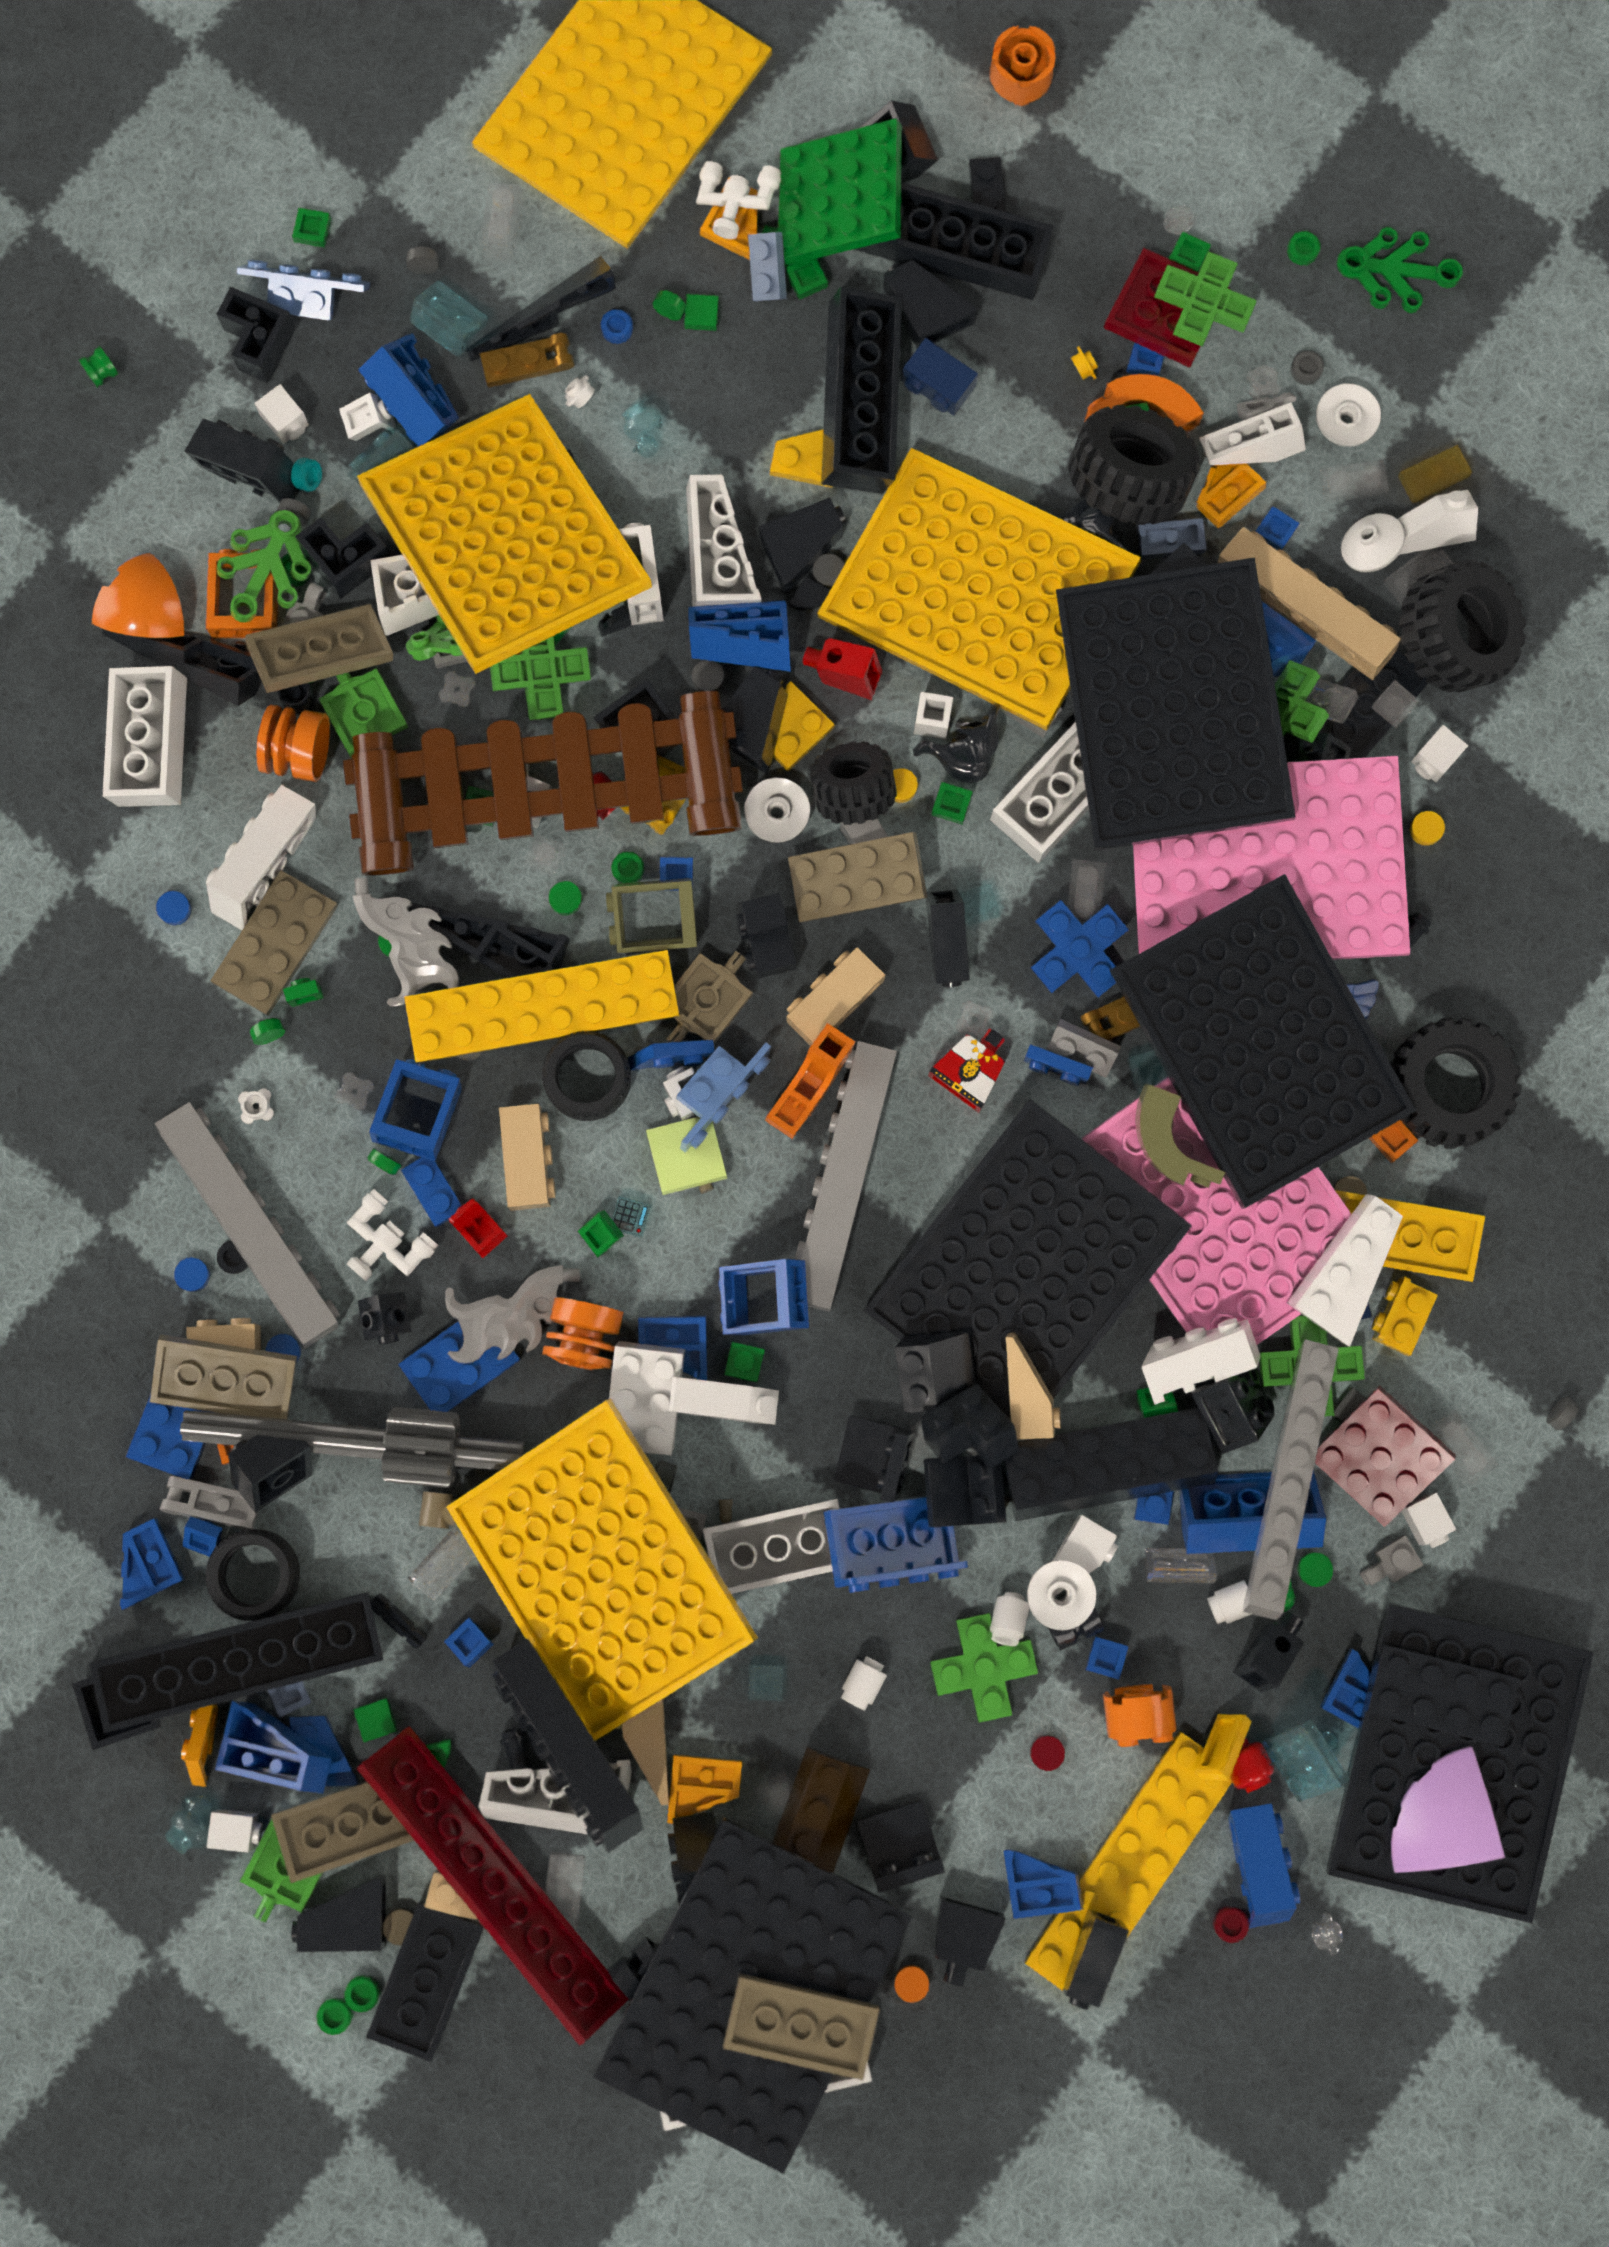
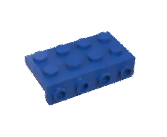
[824,1497,968,1593]

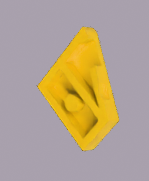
[770,429,833,488]
[773,681,835,771]

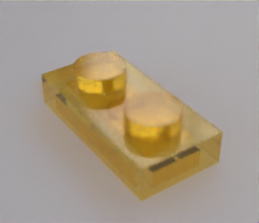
[1398,445,1472,504]

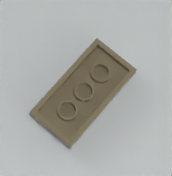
[245,604,393,693]
[788,832,928,922]
[210,870,338,1016]
[150,1334,297,1419]
[271,1782,414,1883]
[723,1974,880,2080]

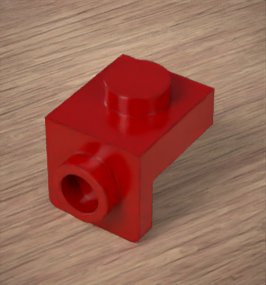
[449,1198,508,1258]

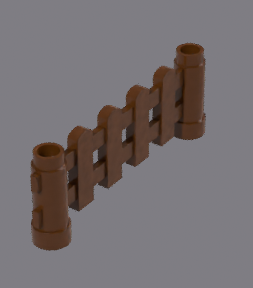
[343,691,743,876]

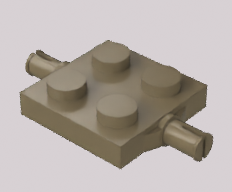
[666,951,753,1044]

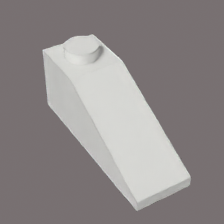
[1199,402,1306,465]
[1397,490,1478,555]
[669,1377,779,1425]
[1053,1515,1118,1596]

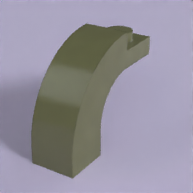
[1135,1084,1225,1188]

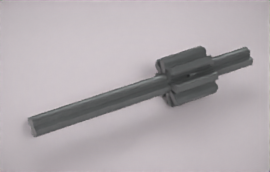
[180,1407,526,1488]

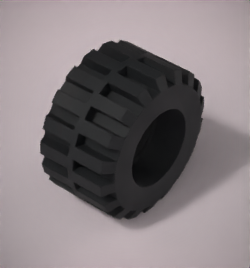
[810,741,897,825]

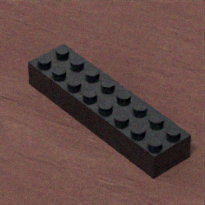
[89,1592,384,1733]

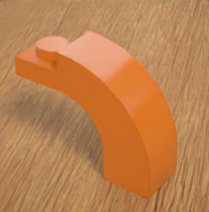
[1084,374,1204,433]
[765,1023,855,1139]

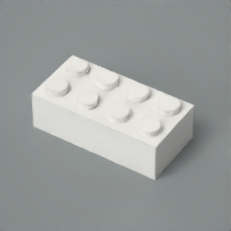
[103,666,187,807]
[990,723,1089,863]
[703,1499,839,1594]

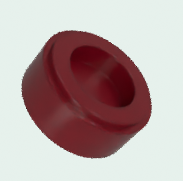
[1030,1735,1065,1771]
[1213,1906,1249,1943]

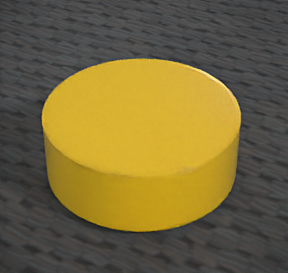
[893,768,918,803]
[1410,811,1445,846]

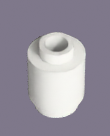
[1207,1580,1251,1624]
[990,1592,1030,1646]
[841,1656,887,1711]

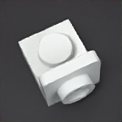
[339,393,396,441]

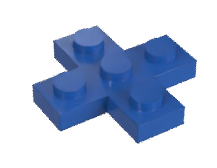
[1030,900,1129,997]

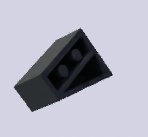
[185,418,300,503]

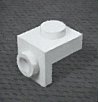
[663,1067,695,1121]

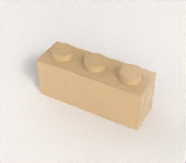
[787,947,885,1046]
[499,1104,556,1211]

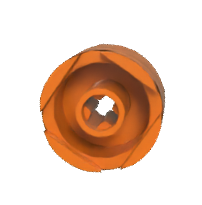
[990,26,1056,106]
[1103,1684,1177,1747]

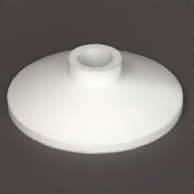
[1316,384,1381,446]
[1341,513,1405,572]
[744,778,810,843]
[1027,1560,1096,1630]

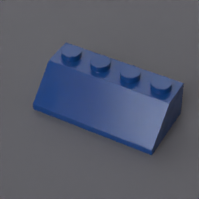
[1179,1470,1326,1554]

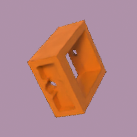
[206,549,278,638]

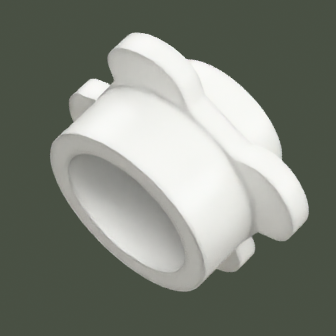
[565,375,594,408]
[238,1088,274,1124]

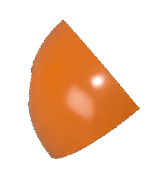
[92,553,184,638]

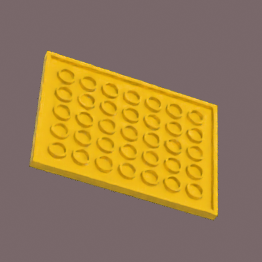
[472,0,772,249]
[357,394,652,674]
[817,448,1141,731]
[446,1399,758,1741]

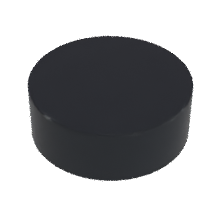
[217,1241,248,1274]

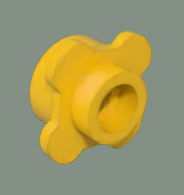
[1071,346,1098,380]

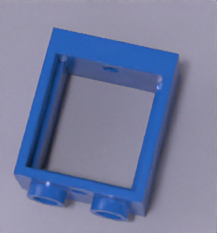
[369,1059,462,1161]
[718,1259,809,1335]

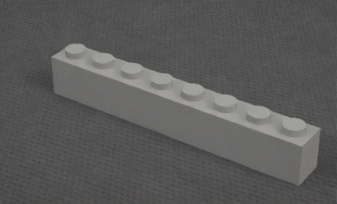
[795,1041,897,1312]
[155,1102,340,1350]
[1242,1340,1339,1620]

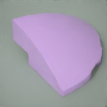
[1391,1746,1505,1873]

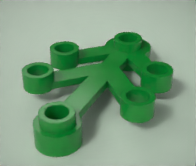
[1337,227,1463,313]

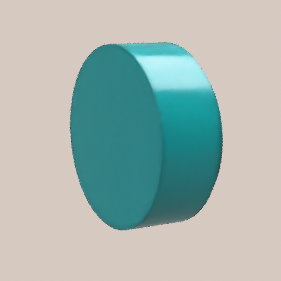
[291,457,322,492]

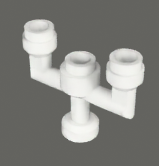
[696,161,781,239]
[346,1189,438,1281]

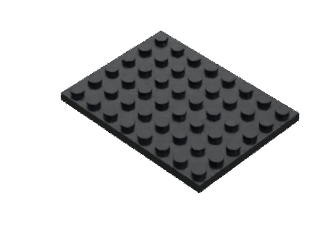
[1056,557,1296,851]
[1110,874,1416,1209]
[864,1098,1192,1421]
[1326,1602,1594,1923]
[593,1817,913,2174]

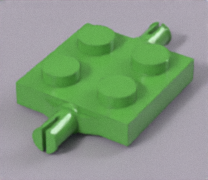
[319,668,408,757]
[240,1819,323,1923]

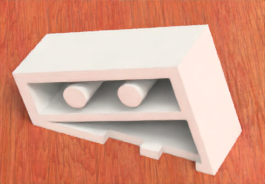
[1141,1318,1261,1404]

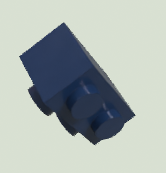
[902,338,978,416]

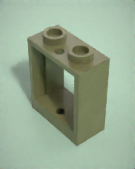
[606,878,697,953]

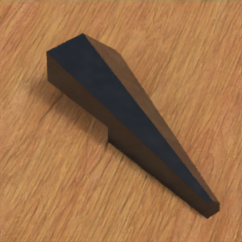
[465,256,616,361]
[102,629,262,706]
[409,903,570,979]

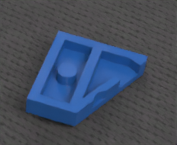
[627,1040,715,1071]
[638,1316,707,1381]
[120,1518,185,1610]
[1320,1649,1371,1729]
[290,1715,358,1787]
[1003,1849,1084,1919]

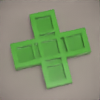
[1154,251,1257,347]
[490,636,591,721]
[1275,660,1329,743]
[1259,1316,1365,1417]
[930,1613,1038,1723]

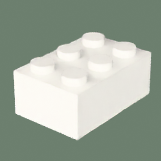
[609,1341,685,1456]

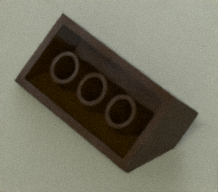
[772,1747,870,1873]

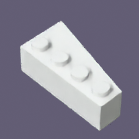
[686,475,762,607]
[370,555,439,636]
[206,784,316,930]
[479,1760,632,1834]

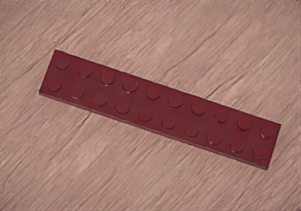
[356,1726,629,2046]

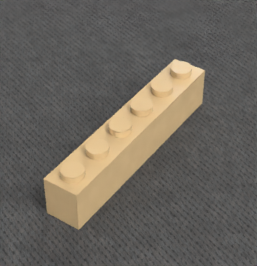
[1218,527,1401,680]

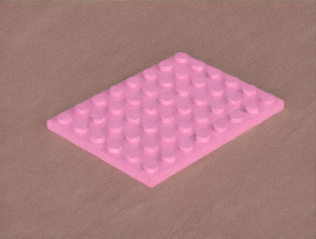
[1133,756,1410,960]
[1082,1077,1351,1345]

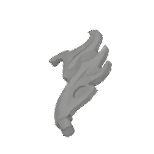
[353,878,459,1007]
[445,1265,580,1364]

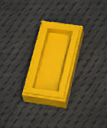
[1195,1714,1251,1780]

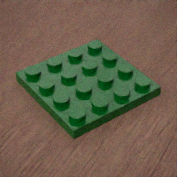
[778,118,902,266]

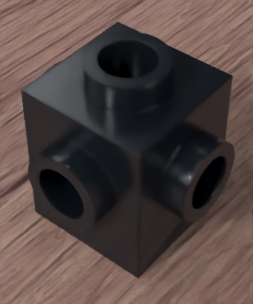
[358,1292,411,1345]

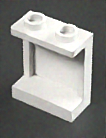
[618,523,663,625]

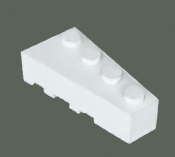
[1287,1194,1403,1347]

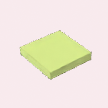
[646,1117,727,1195]

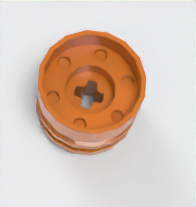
[256,704,330,782]
[542,1297,624,1370]

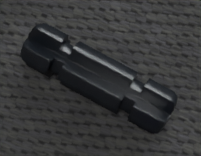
[371,1593,428,1649]

